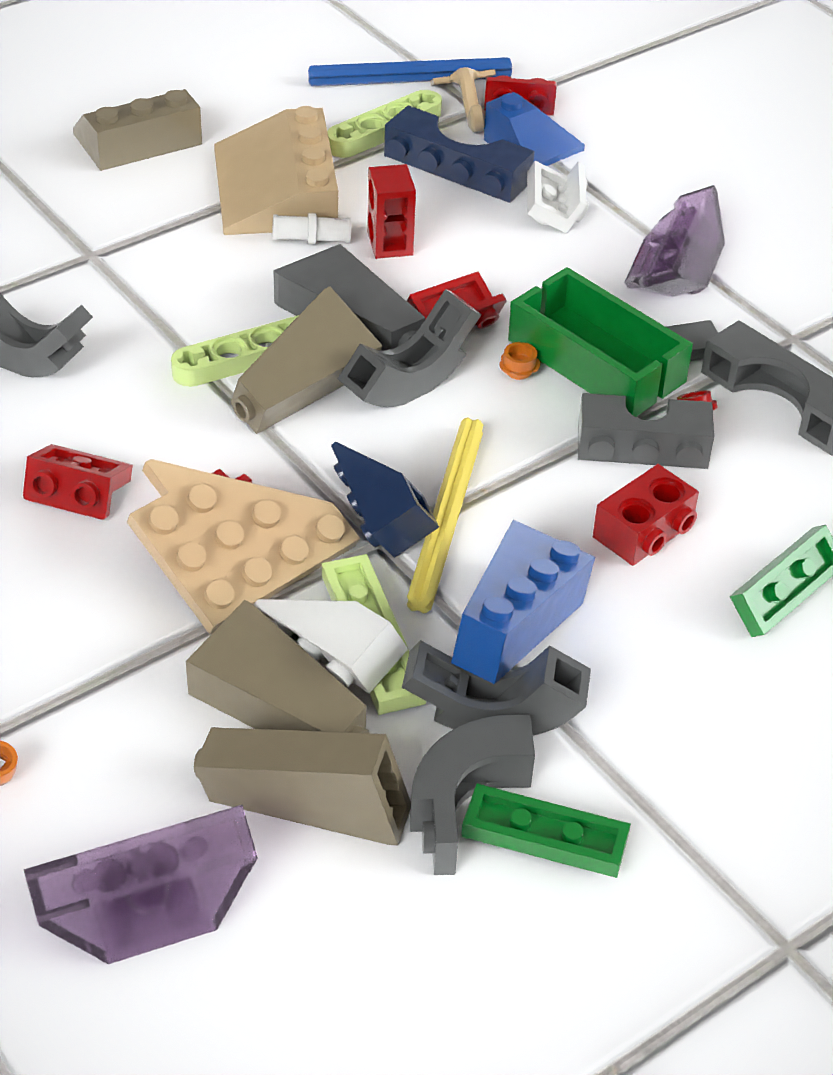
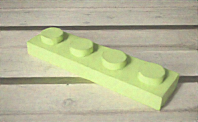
[322,554,426,715]

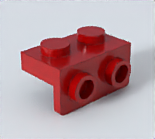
[407,271,507,329]

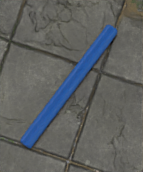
[308,57,512,86]

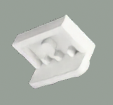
[527,161,589,233]

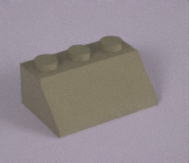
[73,89,202,171]

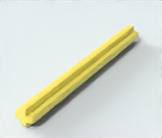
[407,417,484,614]

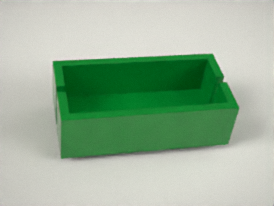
[508,267,693,417]

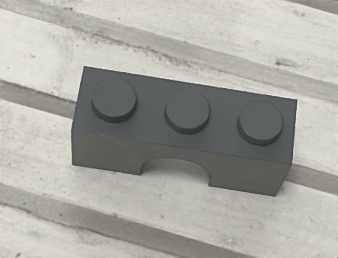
[578,393,715,469]

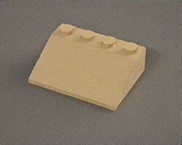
[214,106,339,235]

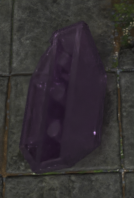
[624,185,725,297]
[23,805,258,965]

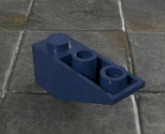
[331,442,439,558]

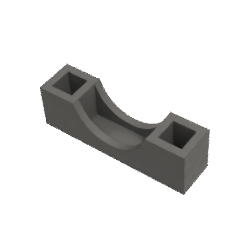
[701,320,833,456]

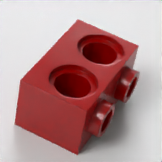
[367,164,416,259]
[592,464,699,566]

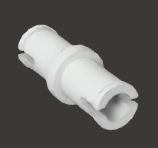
[272,213,351,244]

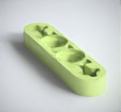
[327,90,442,158]
[171,315,299,387]

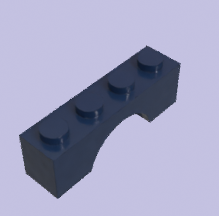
[384,105,535,203]

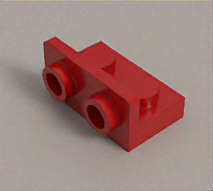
[484,75,557,116]
[23,444,133,520]

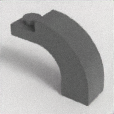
[337,289,481,407]
[0,293,93,377]
[402,640,591,736]
[410,714,535,875]

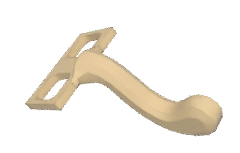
[430,67,496,132]

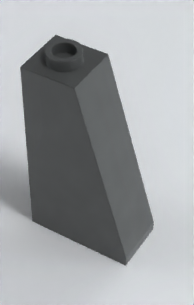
[273,244,425,351]

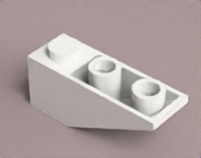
[253,599,408,694]

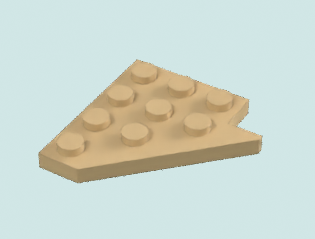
[127,459,360,634]

